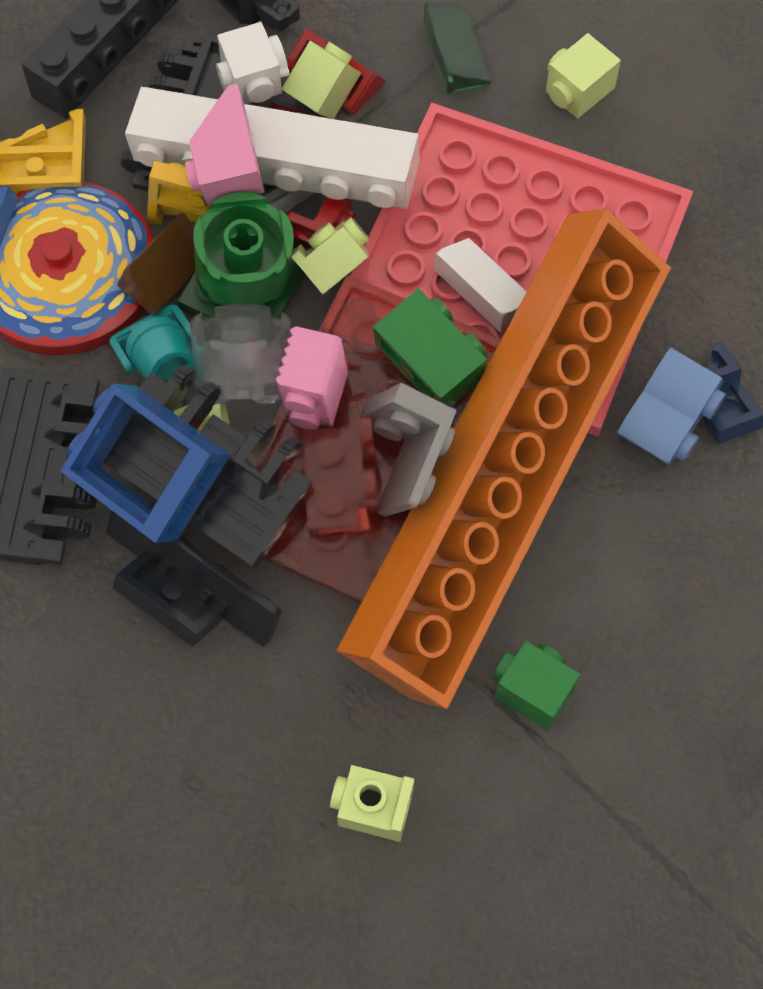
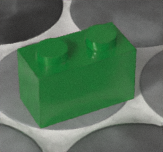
[373,288,487,407]

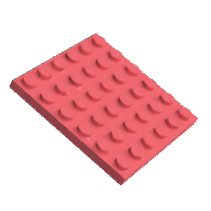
[325,102,693,437]

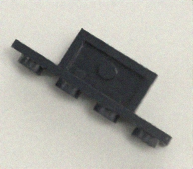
[106,510,281,647]

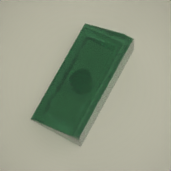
[424,3,491,94]

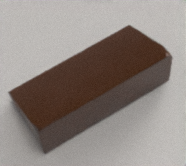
[117,212,196,316]

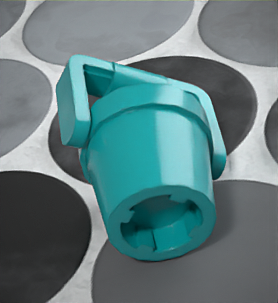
[109,304,198,382]

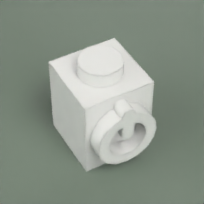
[216,22,290,104]

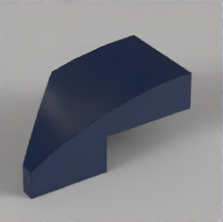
[702,341,763,444]

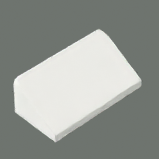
[434,238,527,333]

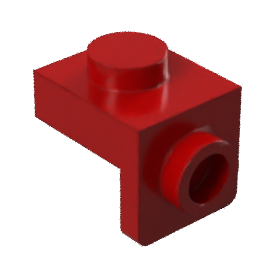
[287,197,356,251]

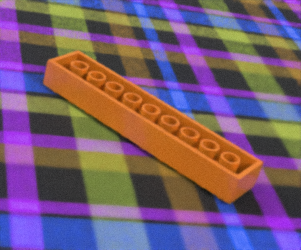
[336,208,671,709]

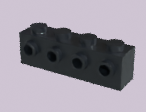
[21,0,178,119]

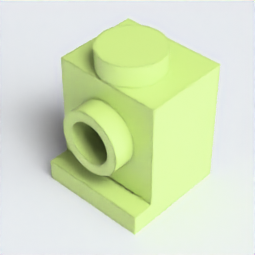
[292,217,369,294]
[330,765,415,842]

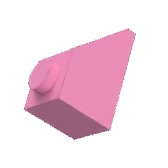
[185,84,265,207]

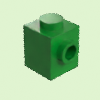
[493,641,581,731]

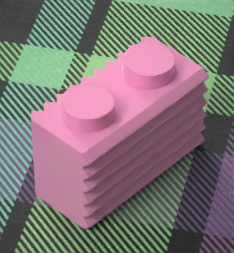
[275,326,348,430]

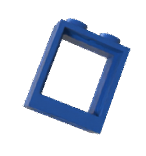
[60,384,231,543]

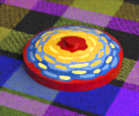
[0,182,153,356]

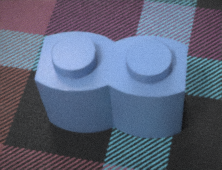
[617,347,726,466]

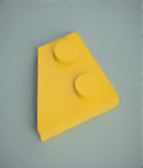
[0,109,86,194]
[147,160,211,225]

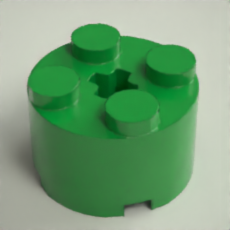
[193,192,294,307]

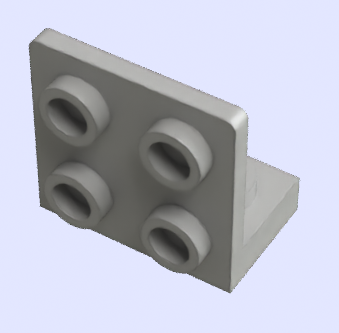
[360,383,457,516]

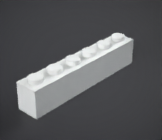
[125,86,420,209]

